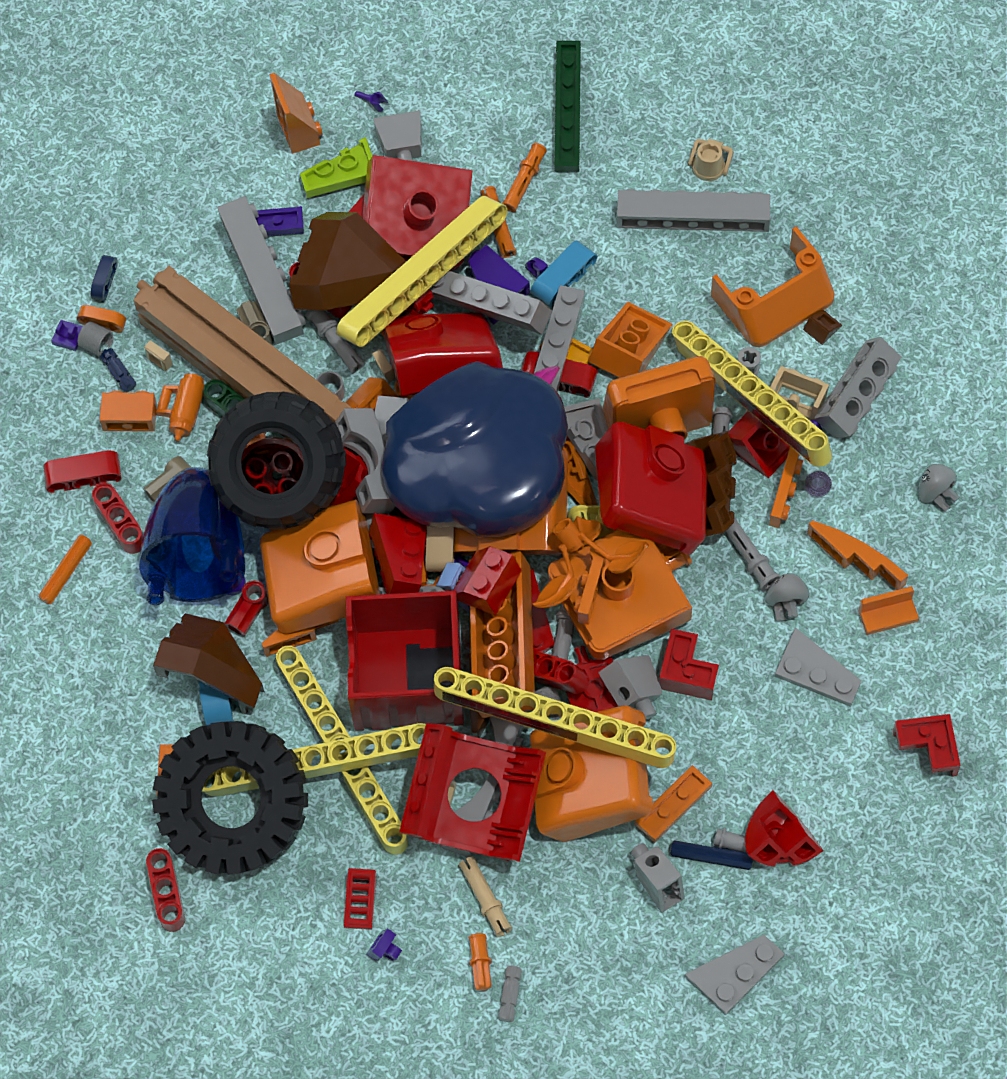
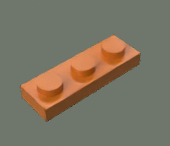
[769,447,804,528]
[635,765,712,843]

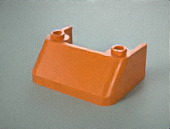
[711,226,835,347]

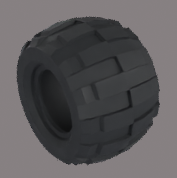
[207,391,346,530]

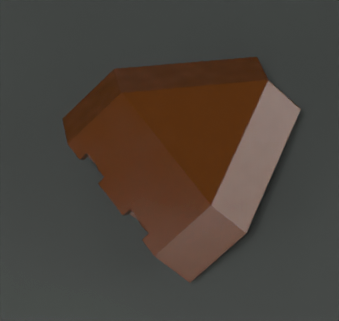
[289,212,406,310]
[685,431,737,536]
[153,613,265,715]

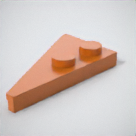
[563,436,598,506]

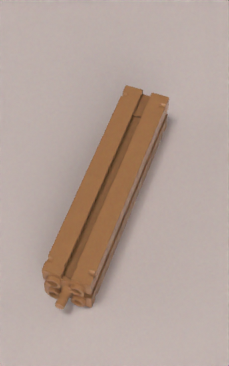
[133,266,352,443]

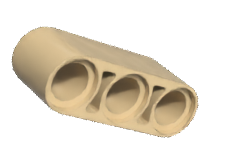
[426,526,455,572]

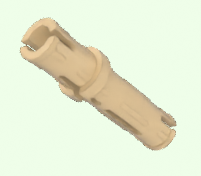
[459,856,513,937]

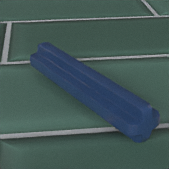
[670,840,753,870]

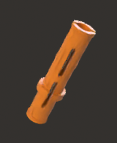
[502,143,547,213]
[480,186,517,259]

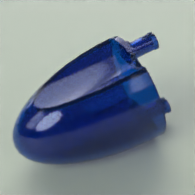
[139,467,246,605]

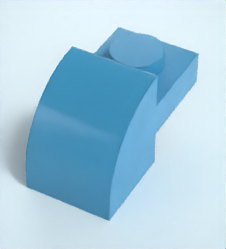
[199,681,234,726]

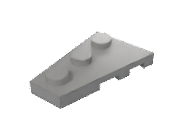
[564,398,608,481]
[775,627,862,707]
[684,935,785,1015]

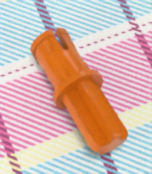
[468,933,492,991]

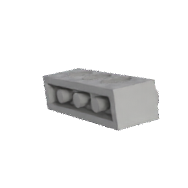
[814,337,902,438]

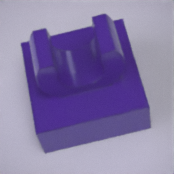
[51,320,83,351]
[366,928,402,961]

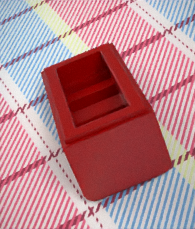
[344,868,377,930]

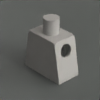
[373,110,422,161]
[598,655,662,720]
[631,843,685,913]

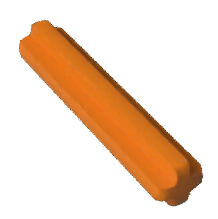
[39,535,92,605]

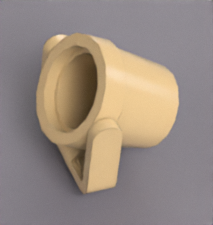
[688,139,734,181]

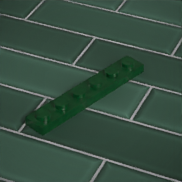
[554,41,581,172]

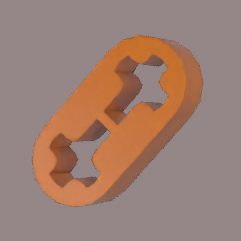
[77,305,127,333]

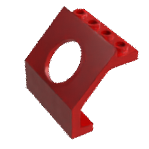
[399,723,546,862]

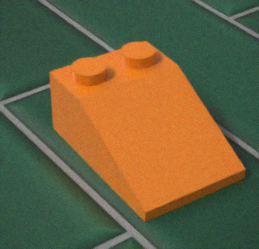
[269,73,323,154]
[589,302,673,378]

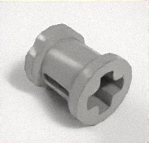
[737,347,761,375]

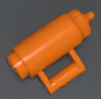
[156,373,204,441]

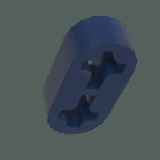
[90,255,118,301]

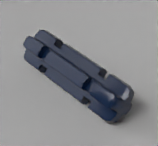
[100,348,136,392]

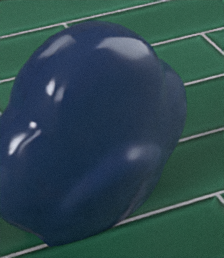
[381,361,568,538]

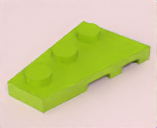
[300,137,372,198]

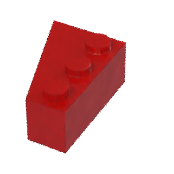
[369,513,427,594]

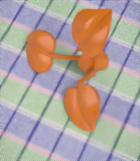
[532,516,649,608]

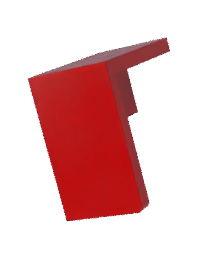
[659,628,719,701]
[892,714,961,777]

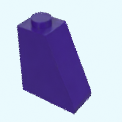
[468,244,530,325]

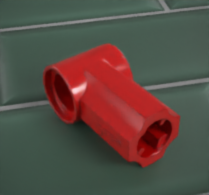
[224,580,269,636]

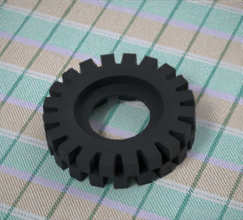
[152,721,308,875]

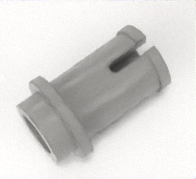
[712,407,733,434]
[714,828,747,853]

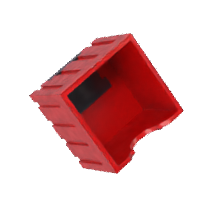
[346,591,464,731]

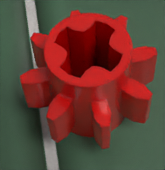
[405,288,434,314]

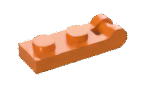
[574,543,606,625]

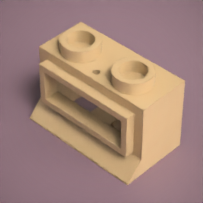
[770,366,829,421]

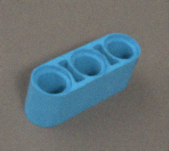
[530,240,598,307]

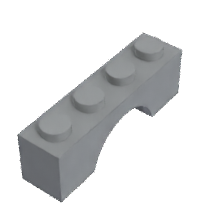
[335,408,395,513]

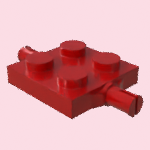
[565,646,619,712]

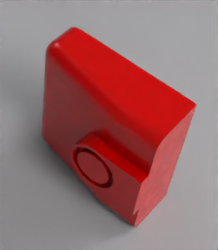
[363,155,473,271]
[383,313,503,397]
[595,422,707,554]

